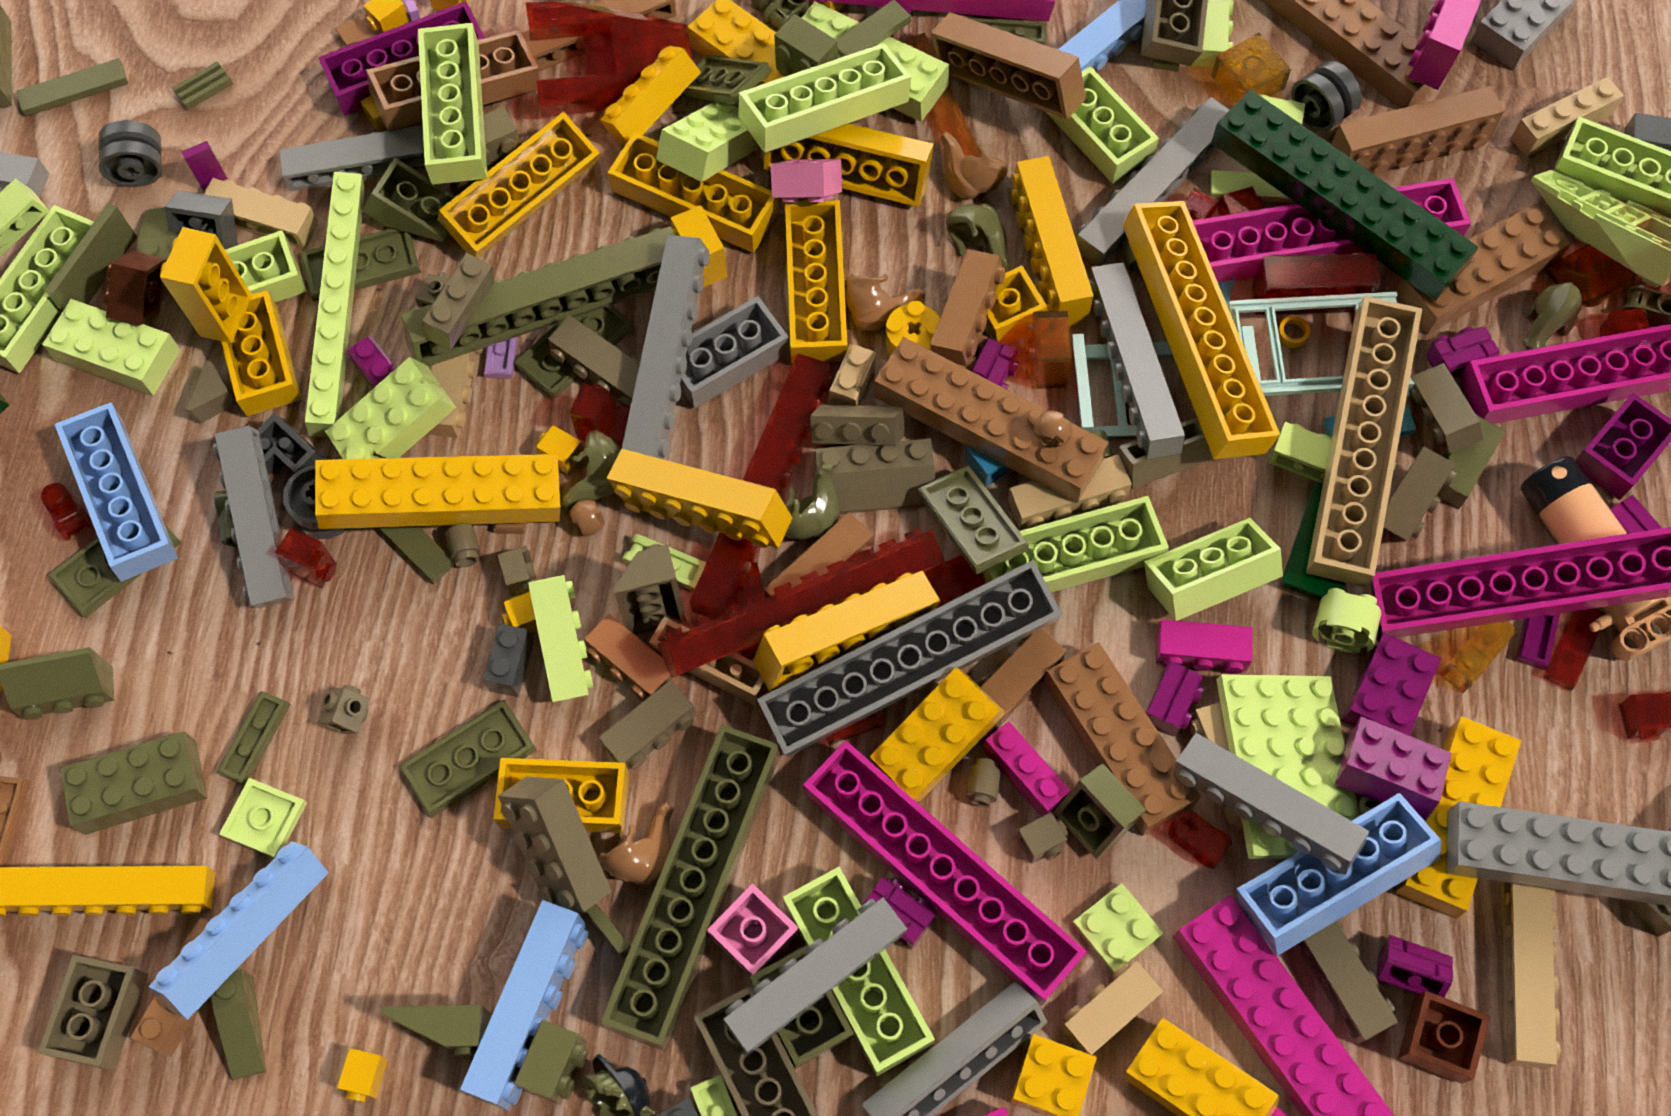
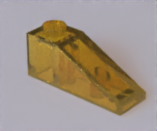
[1439,621,1518,693]

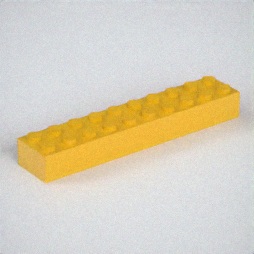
[1122,201,1280,460]

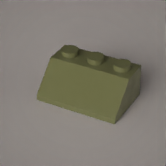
[0,647,115,720]

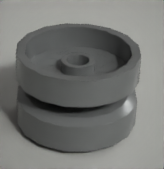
[1291,61,1362,132]
[99,120,162,187]
[283,465,348,539]

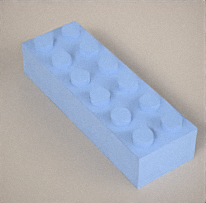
[54,402,178,582]
[1237,793,1441,956]
[460,900,588,1111]

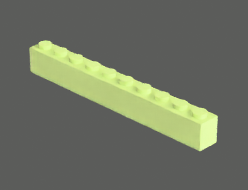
[305,172,365,437]

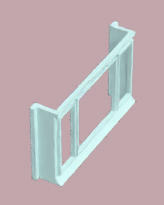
[1227,292,1415,397]
[1072,326,1262,439]

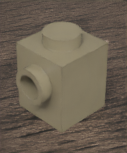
[1016,812,1068,864]

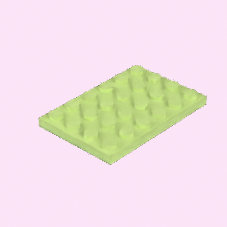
[1216,674,1360,859]

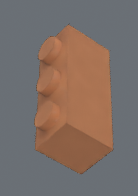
[584,614,678,701]

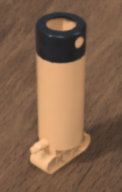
[1520,456,1671,661]

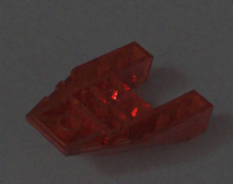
[526,0,692,117]

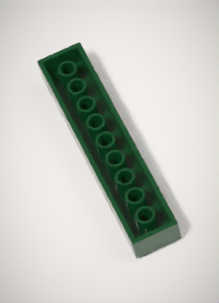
[1211,89,1479,301]

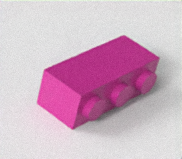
[1156,619,1253,674]
[983,721,1071,817]

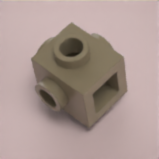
[317,685,370,734]

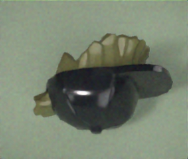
[582,1054,656,1116]

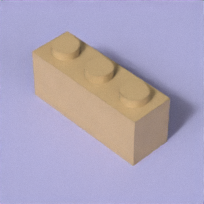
[1061,961,1164,1055]

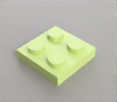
[219,778,307,858]
[1072,883,1163,974]

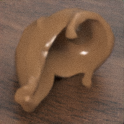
[940,132,1008,199]
[844,274,926,331]
[598,802,674,888]

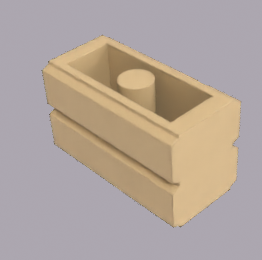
[829,344,877,406]

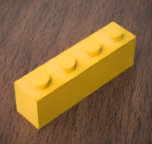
[600,46,701,145]

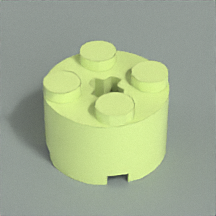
[1312,588,1382,653]

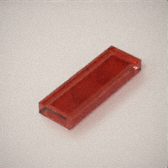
[1543,608,1606,691]

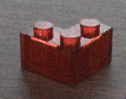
[569,383,630,450]

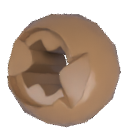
[1034,410,1072,448]
[569,499,605,536]

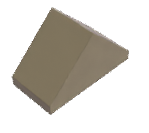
[186,360,237,423]

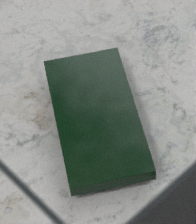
[1280,481,1345,600]

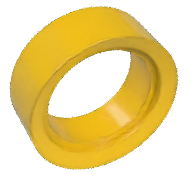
[1278,316,1310,348]

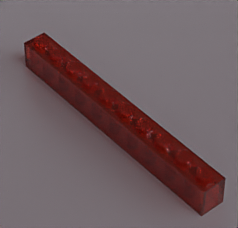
[690,353,833,623]
[657,528,946,678]

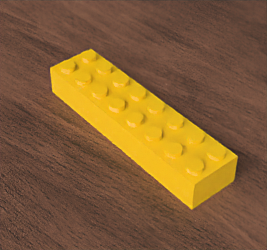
[315,454,560,529]

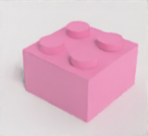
[771,159,842,203]
[707,883,800,976]

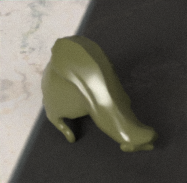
[946,204,1008,272]
[1523,282,1583,350]
[560,430,621,511]
[785,461,840,541]

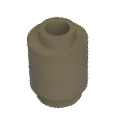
[445,524,480,567]
[966,758,1001,807]

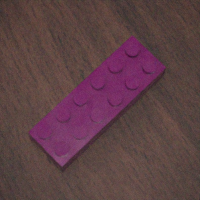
[318,1,485,116]

